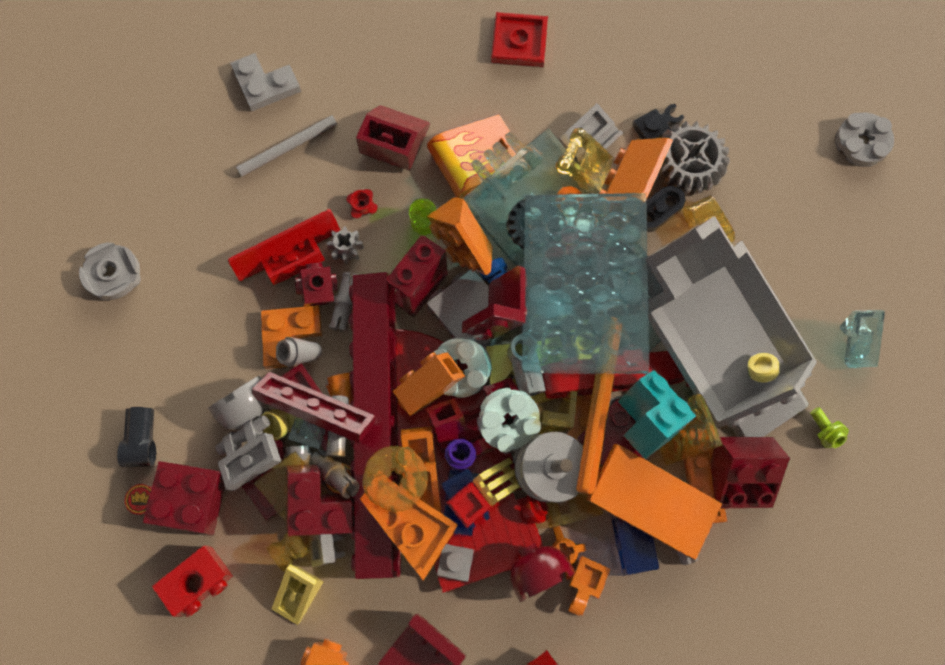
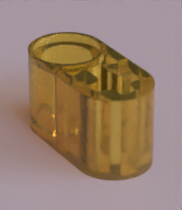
[683,196,735,243]

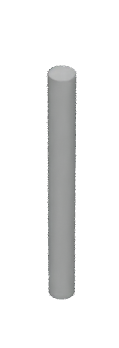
[236,115,337,177]

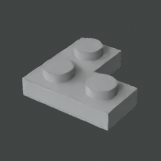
[231,53,301,111]

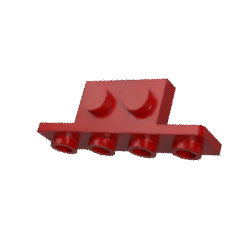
[228,209,340,286]

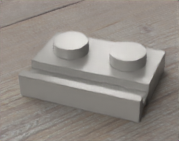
[557,103,623,171]

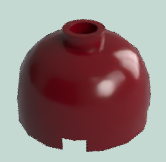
[510,543,576,603]

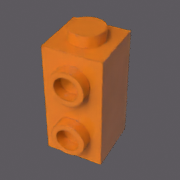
[393,352,465,416]

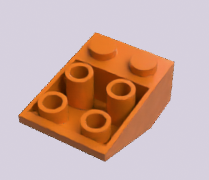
[427,197,493,275]

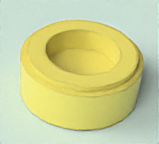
[747,353,779,383]

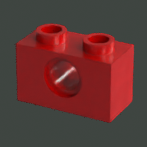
[152,545,233,618]

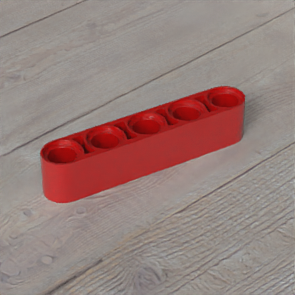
[541,351,685,399]

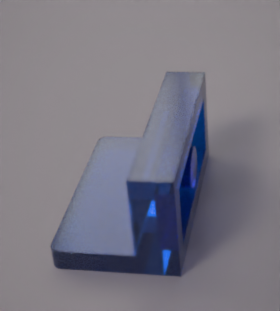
[610,514,659,576]

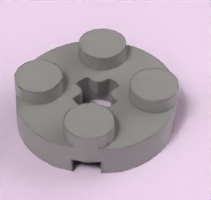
[835,113,894,167]
[79,243,141,301]

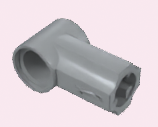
[507,334,546,396]

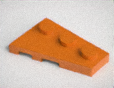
[360,472,458,580]

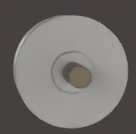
[515,432,583,502]

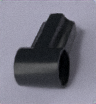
[117,407,157,468]

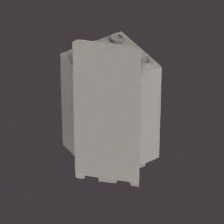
[631,216,817,437]

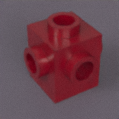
[294,263,338,307]

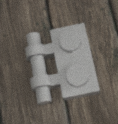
[215,415,281,491]

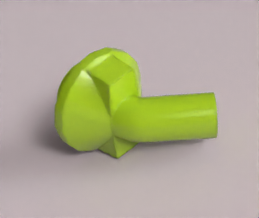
[810,407,849,448]

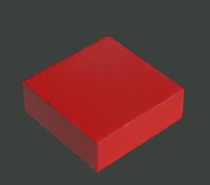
[446,482,491,528]

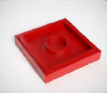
[491,12,548,67]

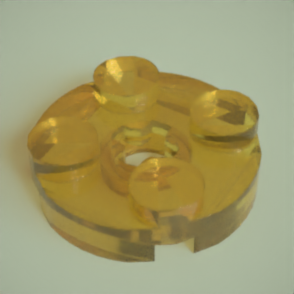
[363,446,428,512]

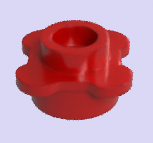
[346,189,378,219]

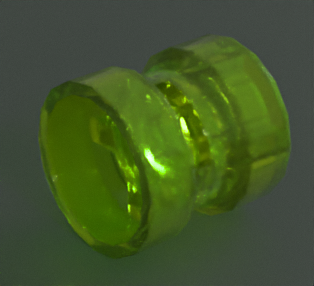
[408,198,437,235]

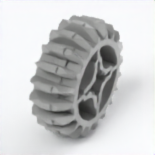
[658,121,730,195]

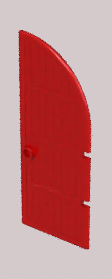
[396,329,543,593]

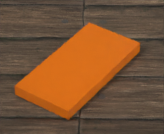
[586,444,722,560]

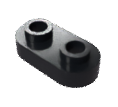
[635,186,686,232]

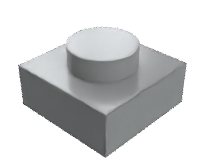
[437,544,474,582]

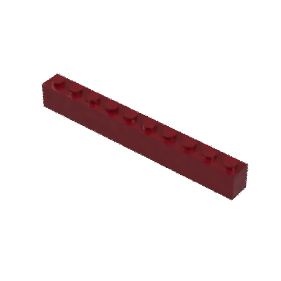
[349,272,401,579]

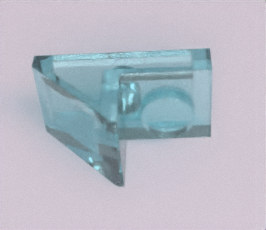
[840,310,885,368]

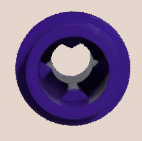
[445,439,476,473]

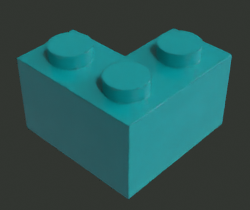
[618,370,696,459]

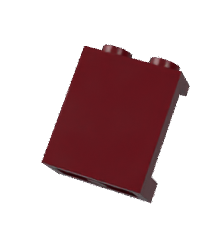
[386,235,448,318]

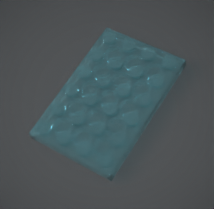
[522,193,649,374]

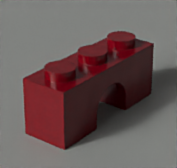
[426,377,519,453]

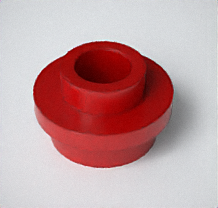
[521,495,548,524]

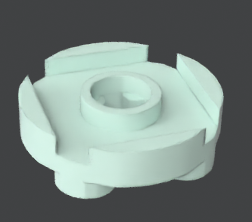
[434,337,492,398]
[477,388,541,452]

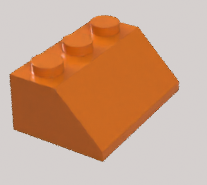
[593,138,673,232]

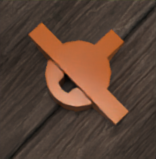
[552,526,587,580]

